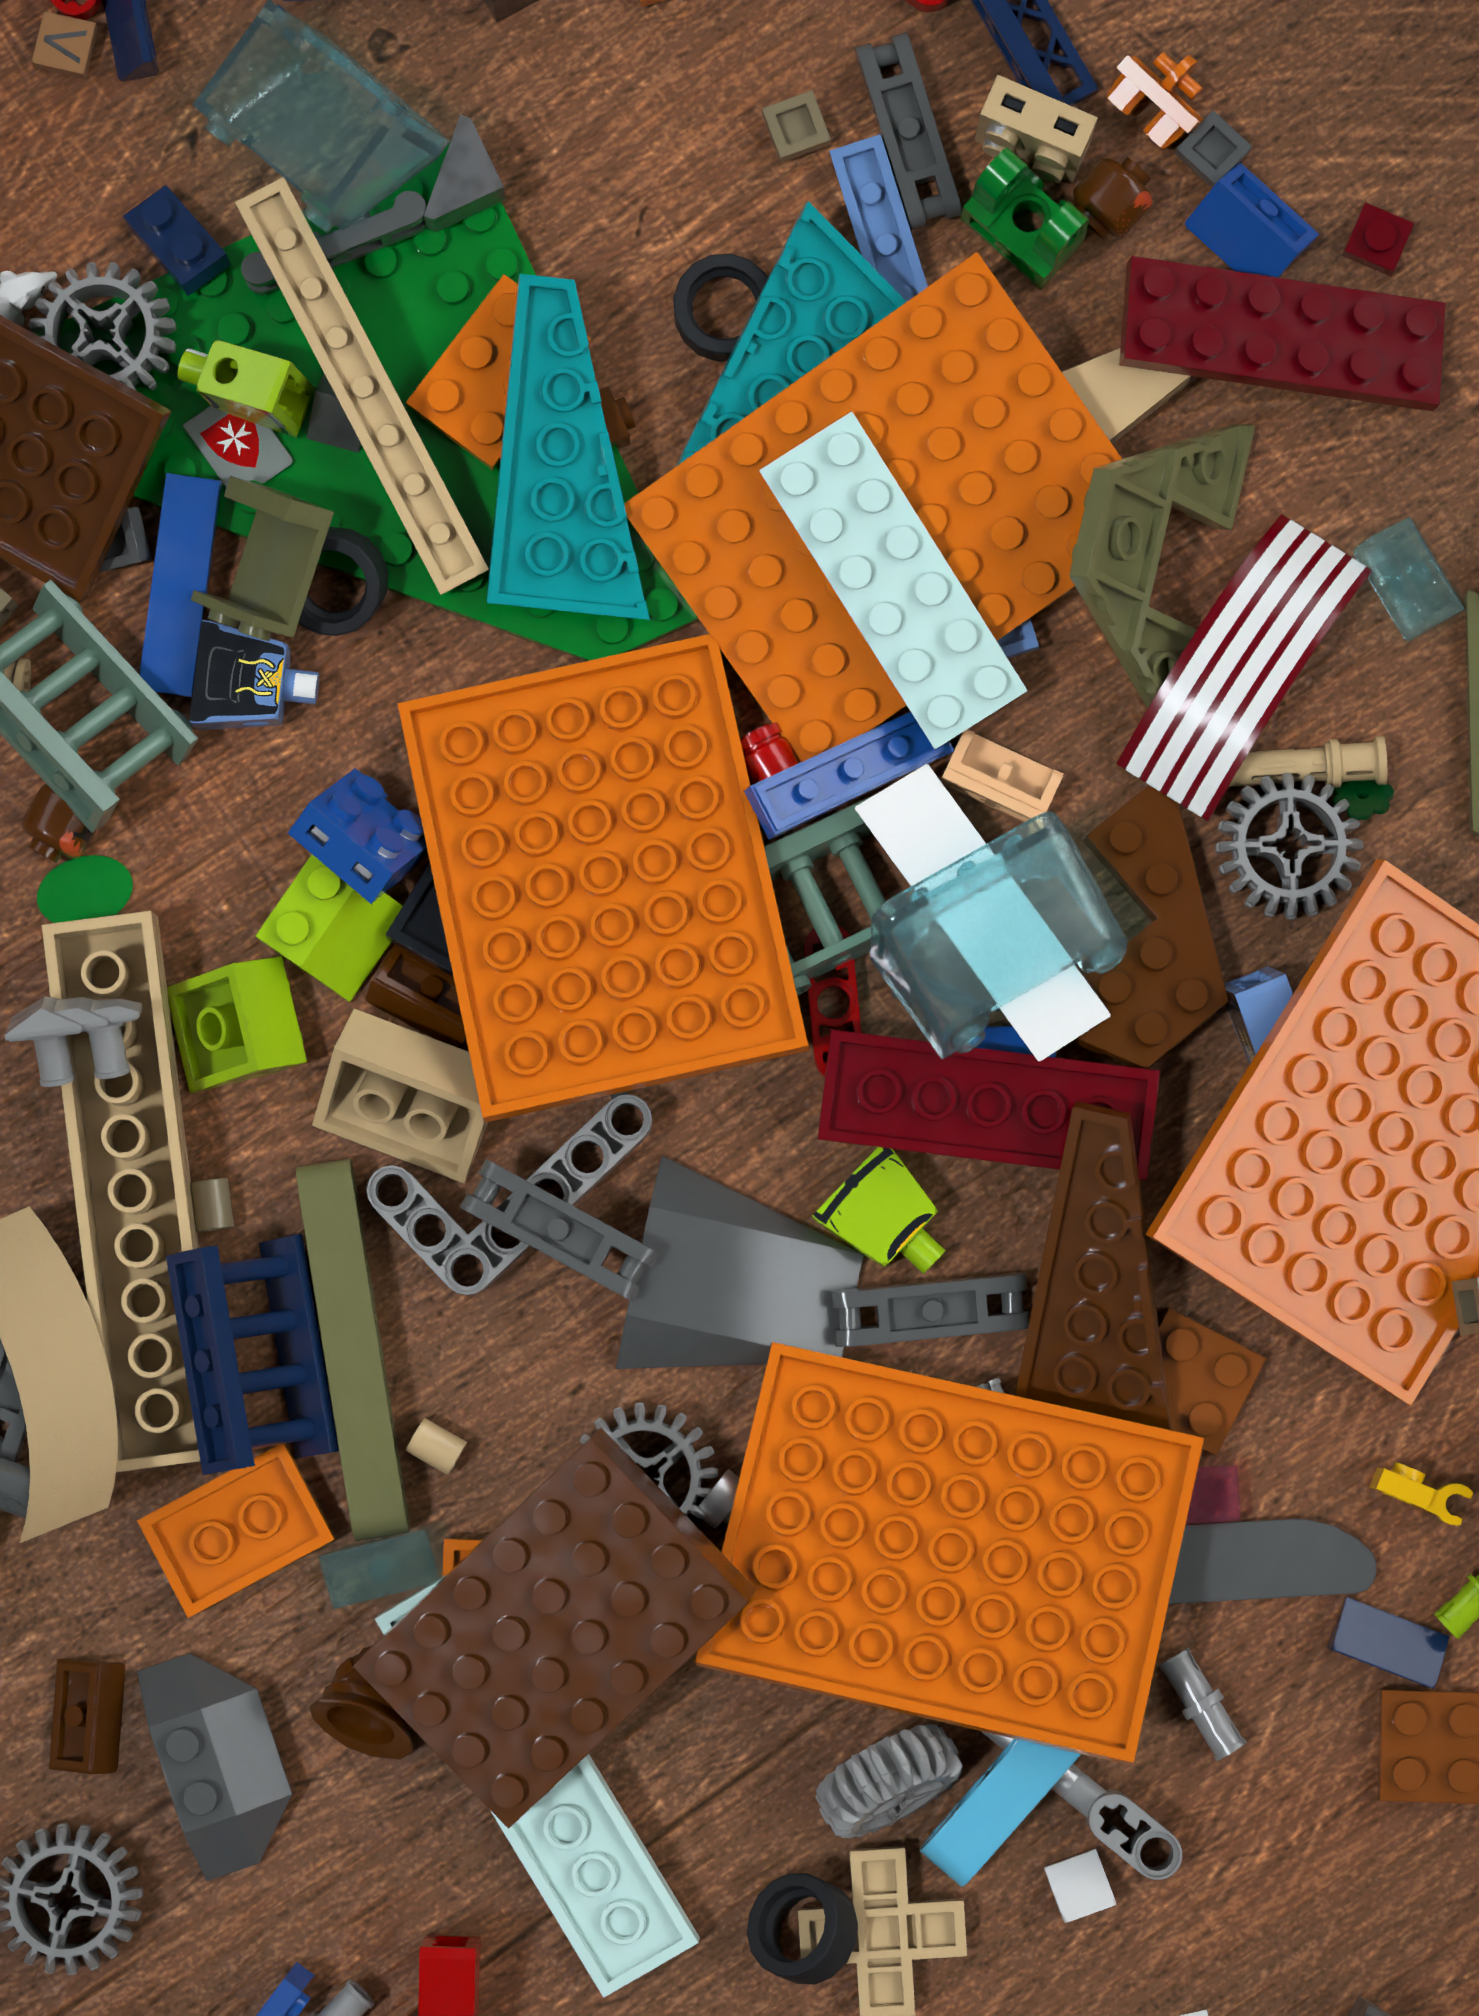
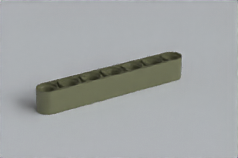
[296,1158,410,1541]

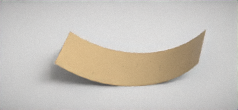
[0,1206,118,1543]

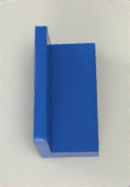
[1185,162,1319,278]

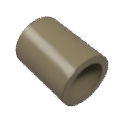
[190,1178,234,1232]

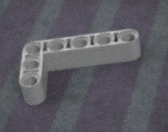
[367,1094,653,1296]

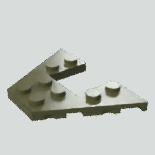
[1069,424,1255,709]

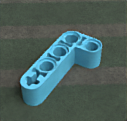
[919,1739,1081,1887]

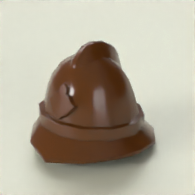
[310,1646,414,1760]

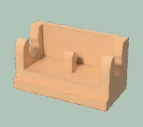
[941,729,1063,829]

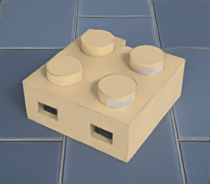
[975,75,1098,183]

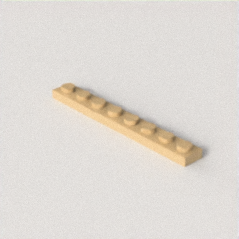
[235,177,489,595]

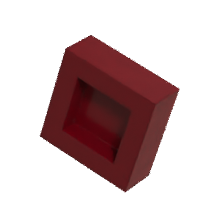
[1342,202,1415,276]

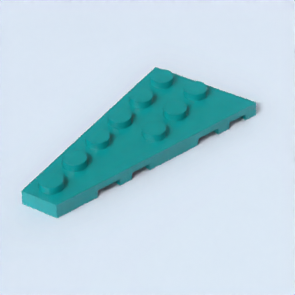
[675,201,907,467]
[486,274,650,620]

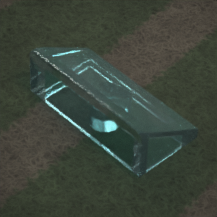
[1353,517,1464,641]
[318,1529,440,1609]

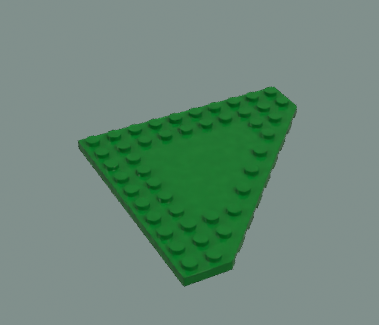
[36,144,698,661]

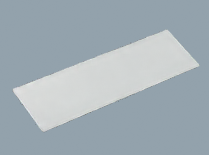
[855,764,1110,1061]

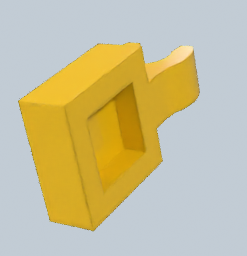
[1369,1462,1473,1526]

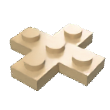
[798,1846,967,2016]

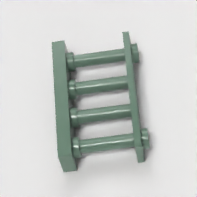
[0,580,198,833]
[764,794,940,996]

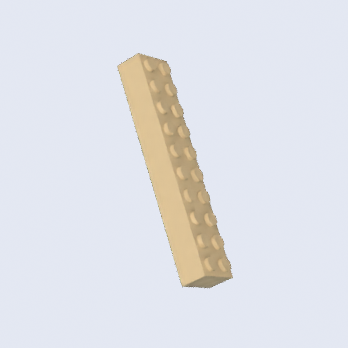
[42,911,200,1472]

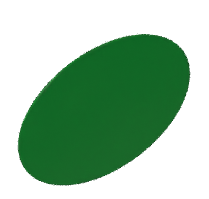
[37,855,133,923]

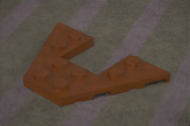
[919,785,1229,1069]

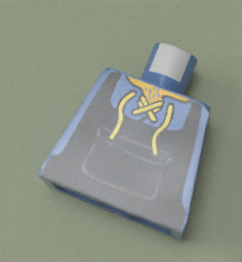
[189,620,319,730]
[1224,966,1293,1065]

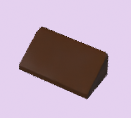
[365,944,466,1049]
[49,1658,125,1774]

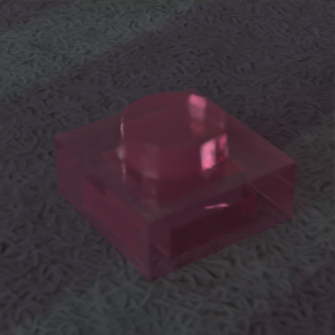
[1186,1465,1241,1523]

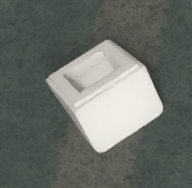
[1044,1849,1116,1923]

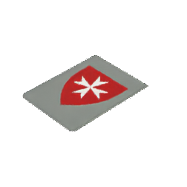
[183,406,292,488]

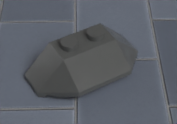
[137,1653,293,1881]

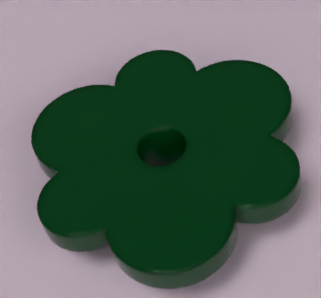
[1333,780,1394,820]

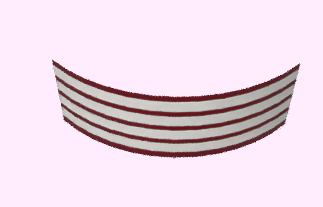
[1116,514,1373,821]

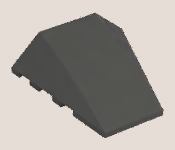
[616,1156,864,1369]

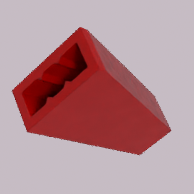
[418,1935,481,2016]

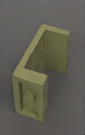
[191,476,334,641]

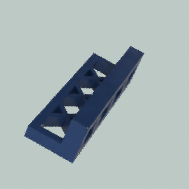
[970,0,1099,106]

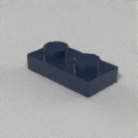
[123,185,231,296]

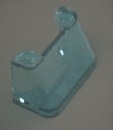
[193,0,450,232]
[870,811,1127,1059]

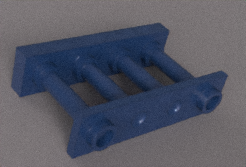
[166,1234,339,1475]

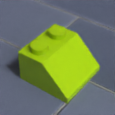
[255,854,403,1003]
[167,956,307,1093]

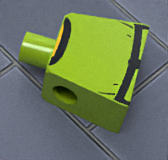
[178,340,315,438]
[811,1147,946,1274]

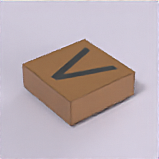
[31,11,98,79]

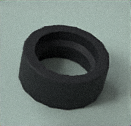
[673,253,768,362]
[298,527,389,636]
[747,1873,858,1985]

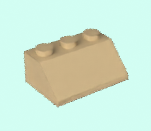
[312,1009,488,1184]

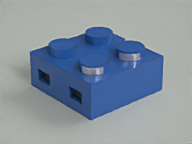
[288,768,428,904]

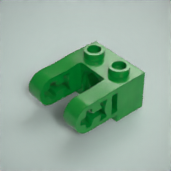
[961,147,1089,290]

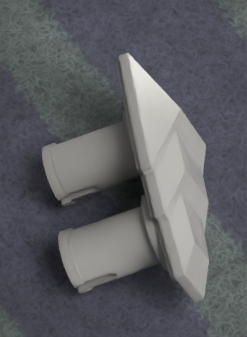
[5,996,142,1087]

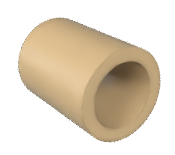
[405,1418,467,1475]

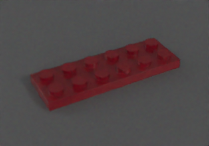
[1119,256,1446,411]
[817,1030,1160,1181]

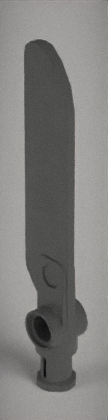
[1169,1519,1376,1604]

